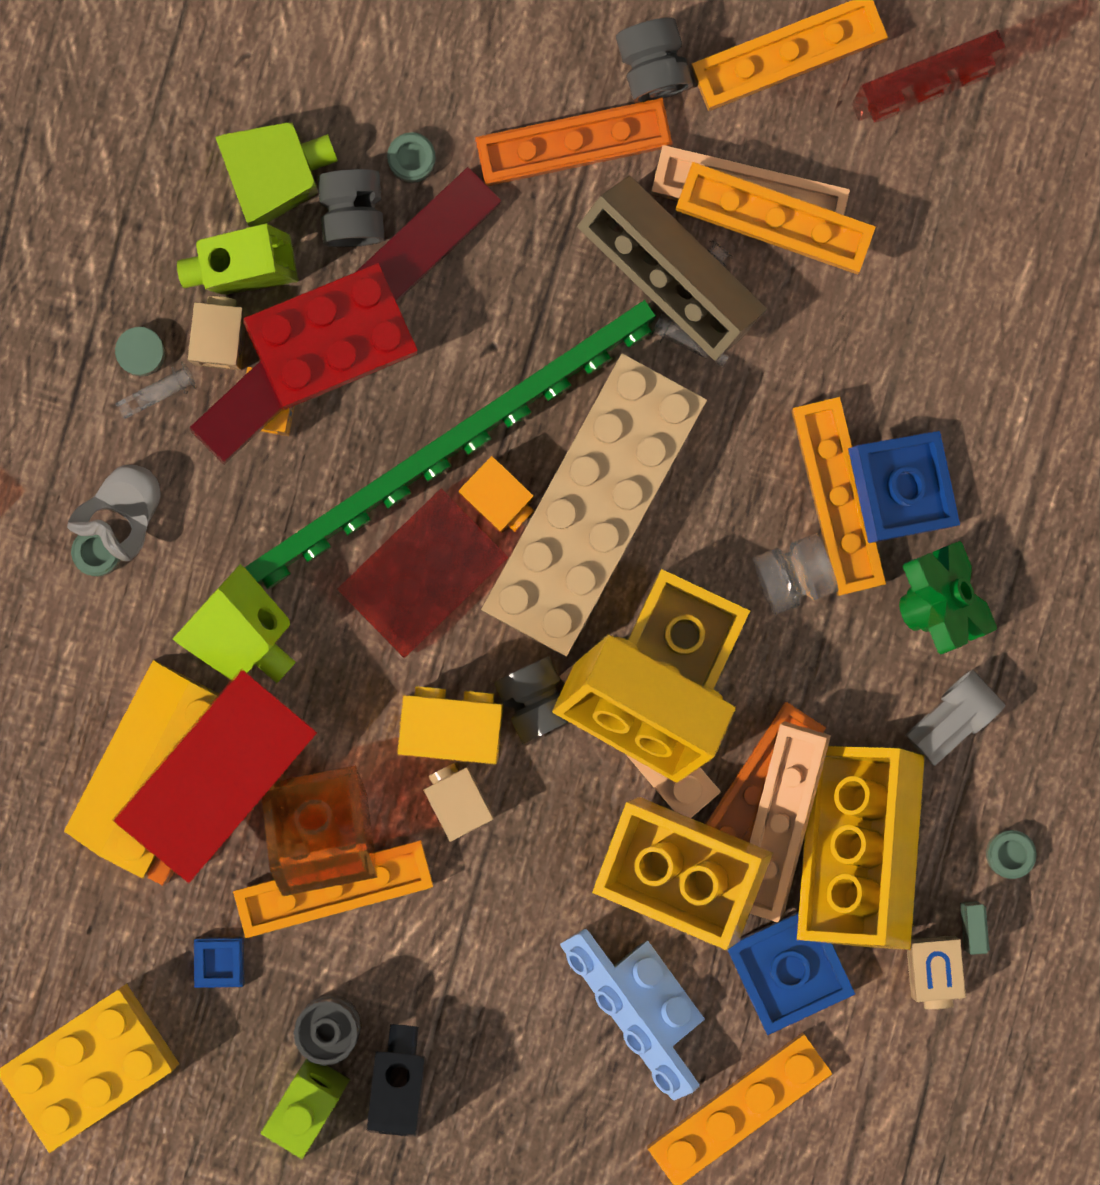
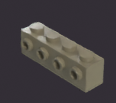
[577,175,767,361]

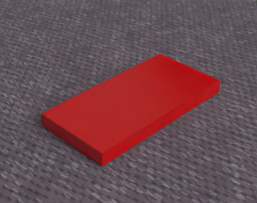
[113,668,317,883]

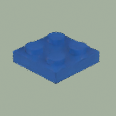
[848,431,960,543]
[727,911,855,1035]

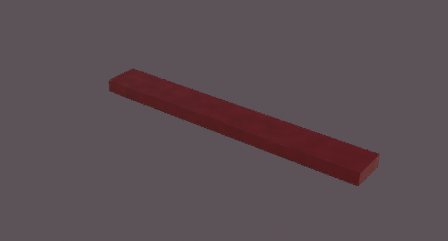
[190,167,502,465]

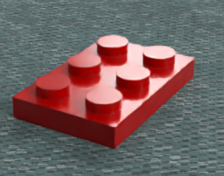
[244,263,418,411]

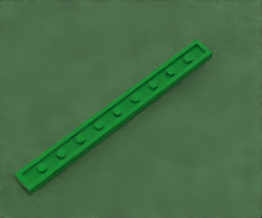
[244,300,656,590]

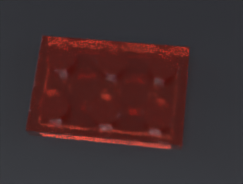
[852,30,1005,123]
[337,488,509,659]

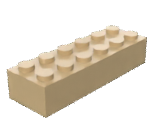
[481,354,707,657]

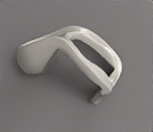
[67,465,161,561]

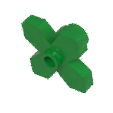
[899,541,997,655]

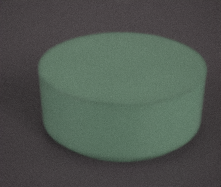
[387,132,436,183]
[115,327,165,376]
[71,535,120,577]
[986,830,1037,879]

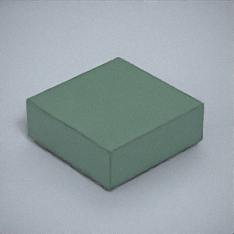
[960,901,990,955]

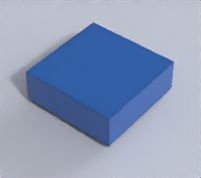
[194,937,244,988]

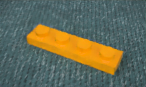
[691,0,888,112]
[676,162,876,275]
[791,397,886,596]
[233,840,434,938]
[647,1032,833,1185]

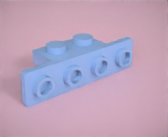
[560,929,705,1100]

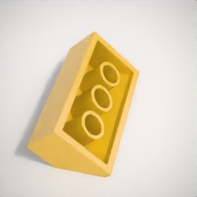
[64,660,219,879]
[797,746,925,950]

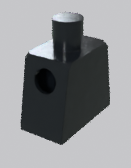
[367,1024,426,1137]

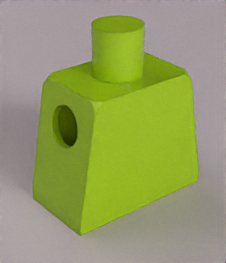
[215,122,338,227]
[177,223,299,295]
[173,564,296,684]
[260,1058,350,1159]

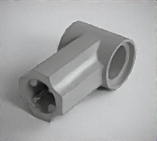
[905,669,1006,766]

